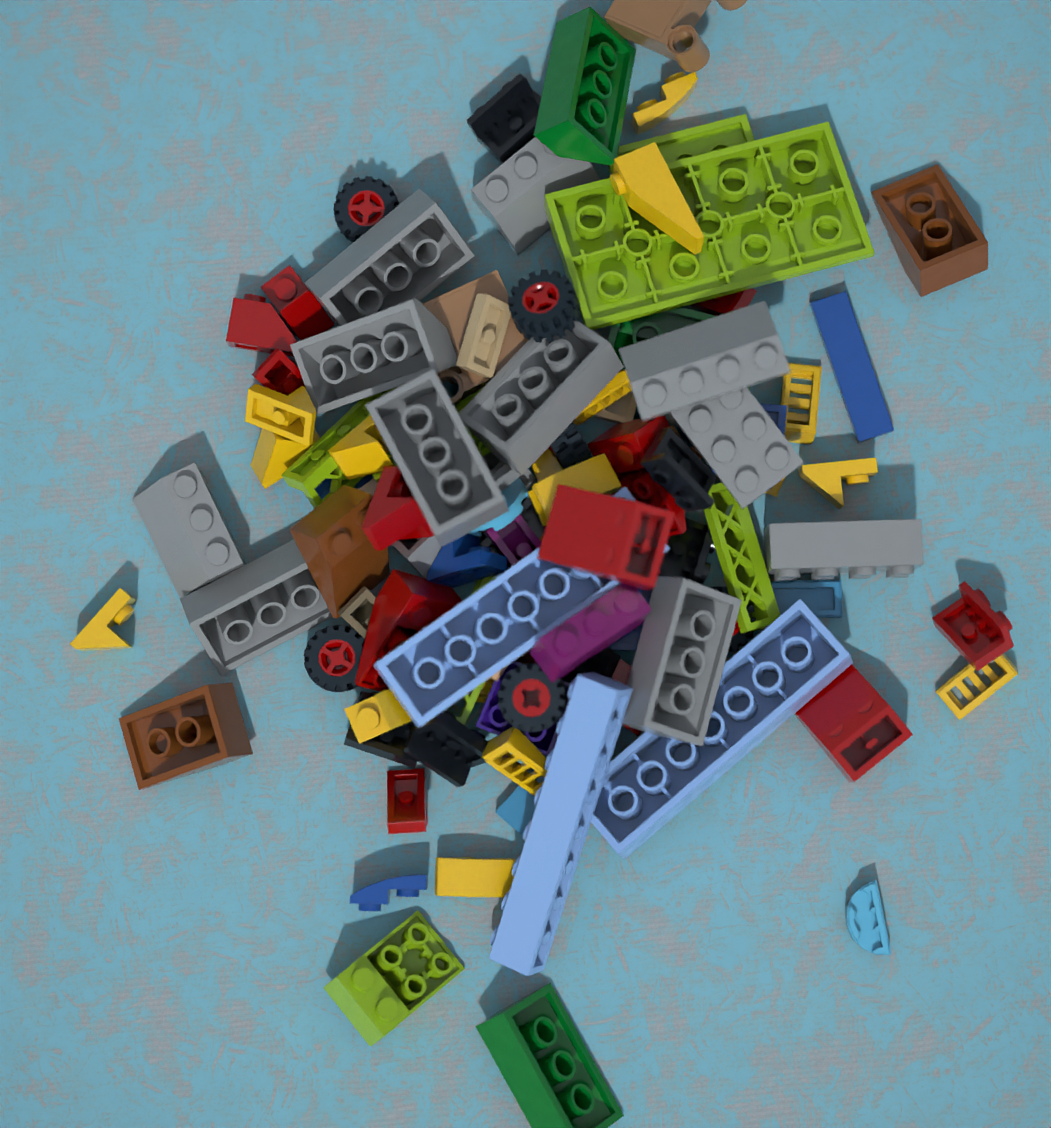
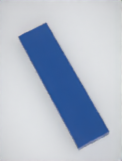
[810,291,894,443]

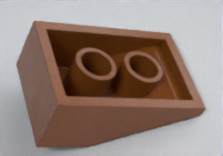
[871,164,988,297]
[289,485,390,619]
[119,682,253,790]

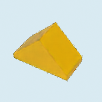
[250,429,320,489]

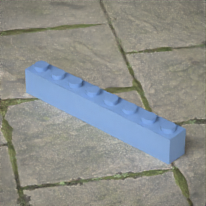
[489,672,633,976]

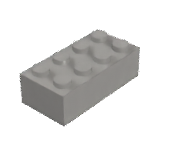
[305,188,475,326]
[366,369,509,547]
[669,388,804,510]
[763,519,924,581]

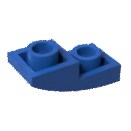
[350,874,428,911]

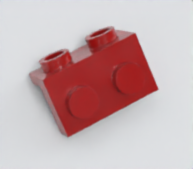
[932,581,1014,671]

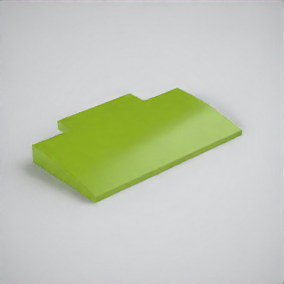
[544,114,875,330]

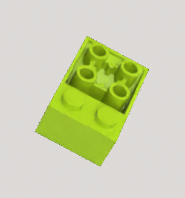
[323,910,465,1047]

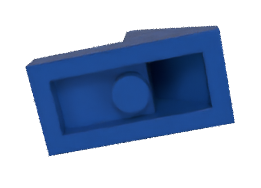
[427,533,507,588]

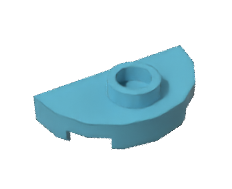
[468,478,528,536]
[846,880,892,955]

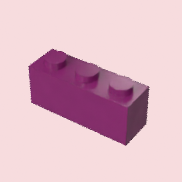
[530,583,652,683]

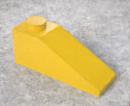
[610,142,704,255]

